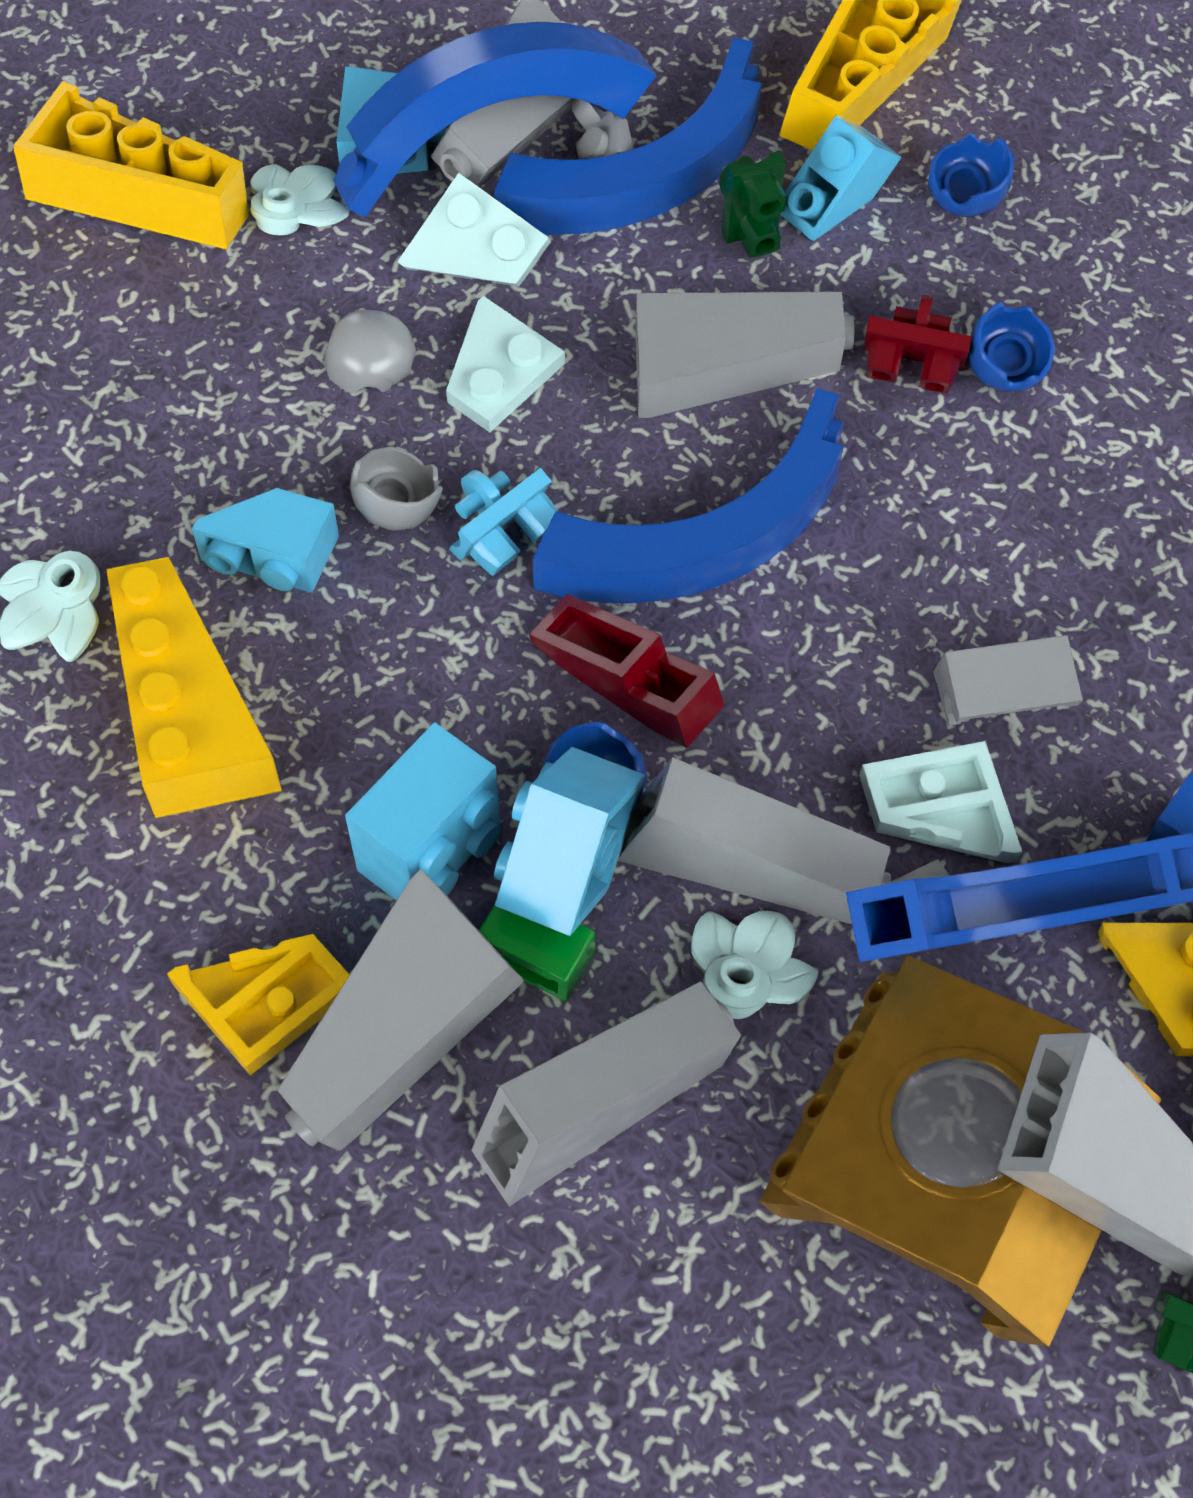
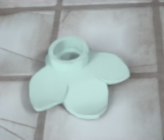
[250,164,349,235]
[0,551,100,662]
[691,911,818,1019]

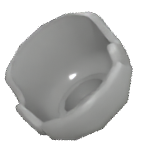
[324,310,416,394]
[350,446,443,531]

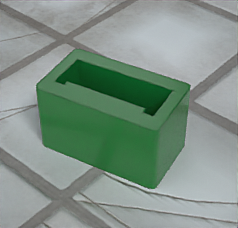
[479,902,596,1002]

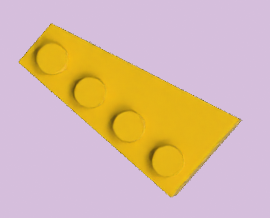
[779,0,962,151]
[13,81,249,250]
[106,557,282,818]

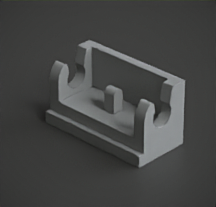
[933,635,1083,726]

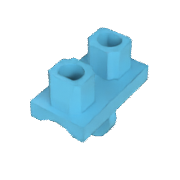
[449,468,557,576]

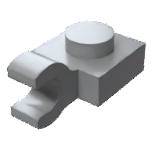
[571,99,634,159]

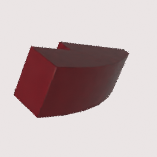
[529,594,724,748]

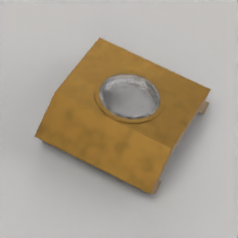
[759,954,1161,1347]

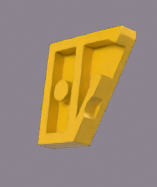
[1098,923,1193,1056]
[167,934,350,1076]

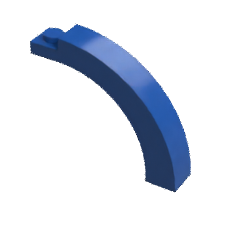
[333,22,657,217]
[494,37,762,235]
[533,388,844,604]
[846,832,1193,962]

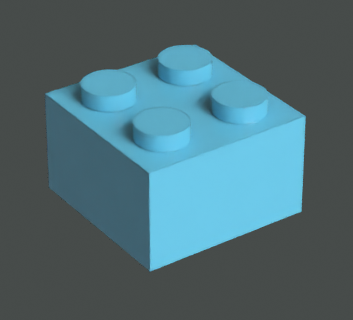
[345,722,501,901]
[494,747,645,936]

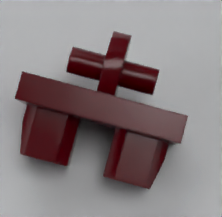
[863,294,972,394]

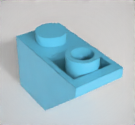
[780,115,901,241]
[192,488,339,593]

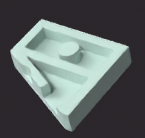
[398,173,551,287]
[446,296,565,433]
[859,741,1022,863]

